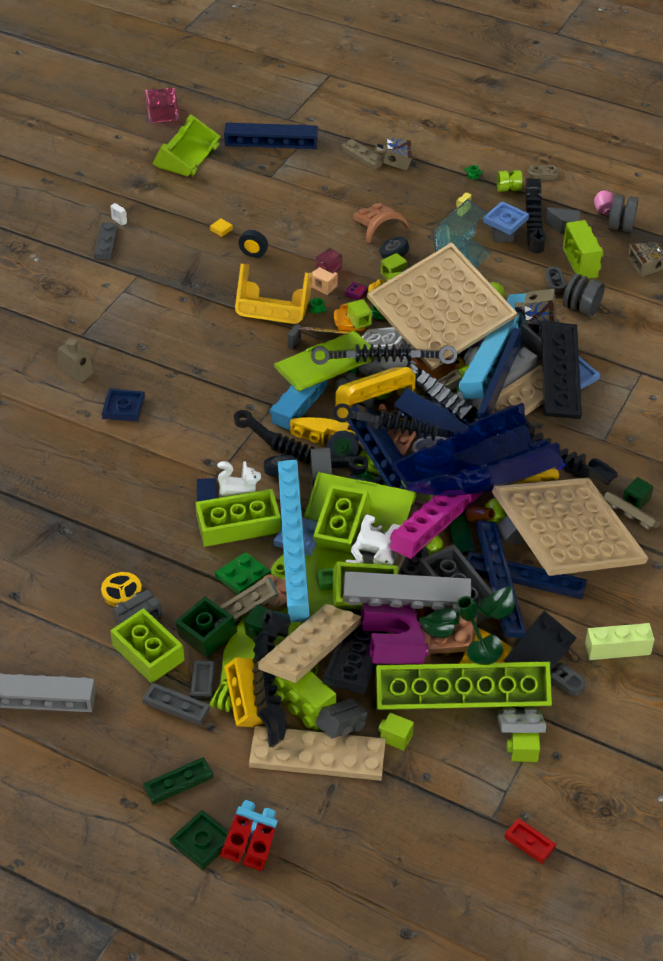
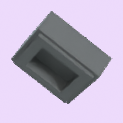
[288,324,302,349]

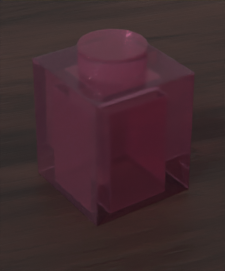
[316,248,342,274]

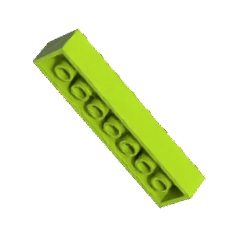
[375,662,552,710]

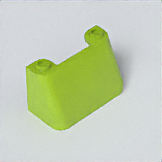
[152,114,221,177]

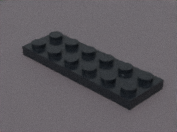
[541,321,582,419]
[323,610,388,694]

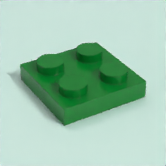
[215,552,272,595]

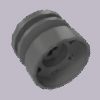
[563,273,605,317]

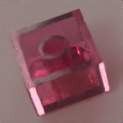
[145,88,179,123]

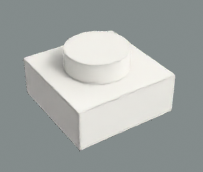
[110,203,127,226]

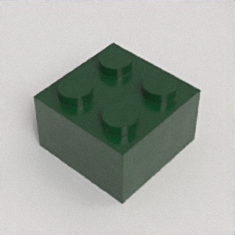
[175,596,237,658]

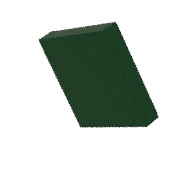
[169,810,229,871]

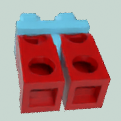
[220,800,278,871]

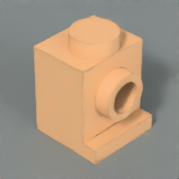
[311,267,338,295]

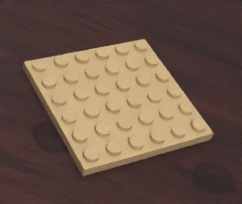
[367,242,517,371]
[492,478,649,576]

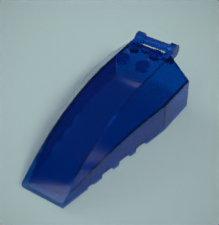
[390,403,565,496]

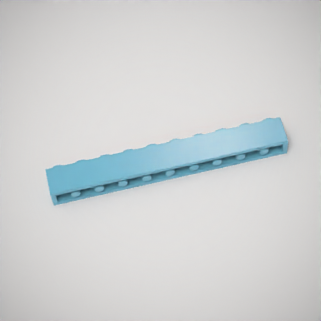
[459,293,526,399]
[278,460,310,623]

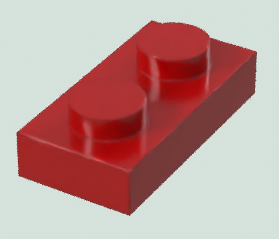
[504,818,556,864]

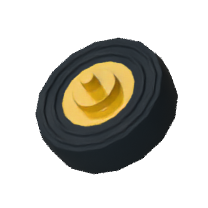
[238,230,268,258]

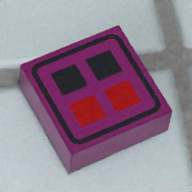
[345,282,368,300]

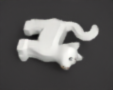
[217,461,261,498]
[345,514,400,565]

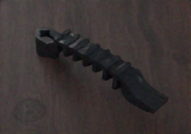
[525,178,546,254]
[406,362,498,442]
[504,405,618,485]
[252,610,290,748]

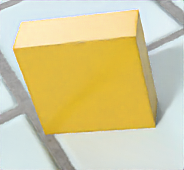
[210,218,233,237]

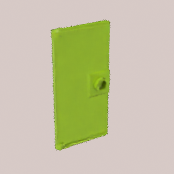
[274,331,377,392]
[304,472,417,532]

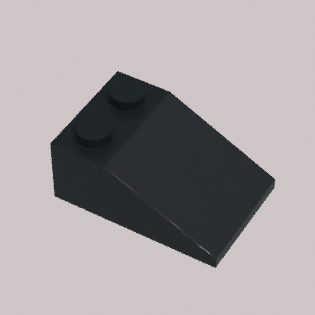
[503,610,577,671]

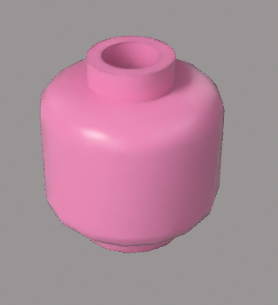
[594,190,614,215]

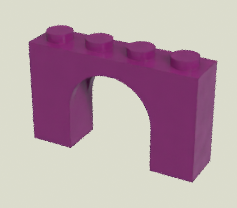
[361,603,429,664]

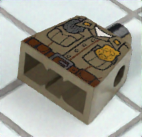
[628,242,663,277]

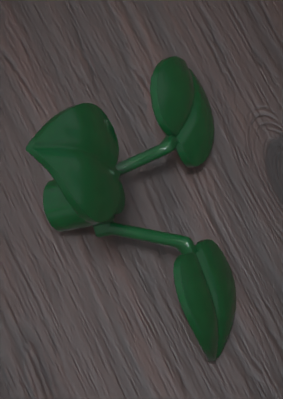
[419,586,515,665]

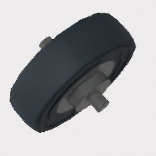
[380,236,410,259]
[263,454,296,476]

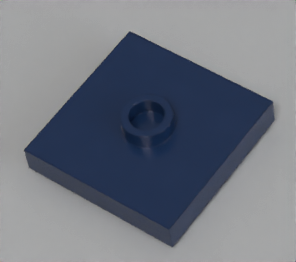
[102,389,145,422]

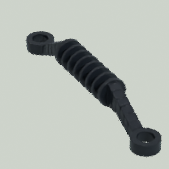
[311,344,457,365]
[333,403,483,450]
[234,410,368,475]

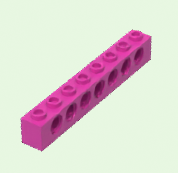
[390,465,491,559]

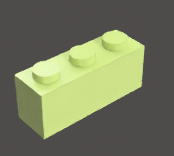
[585,623,655,660]

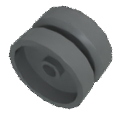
[608,194,639,233]

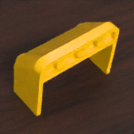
[235,263,313,324]
[336,367,416,430]

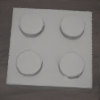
[497,707,546,733]

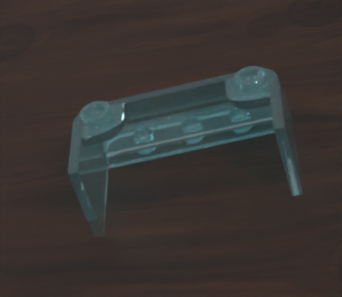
[434,199,491,268]

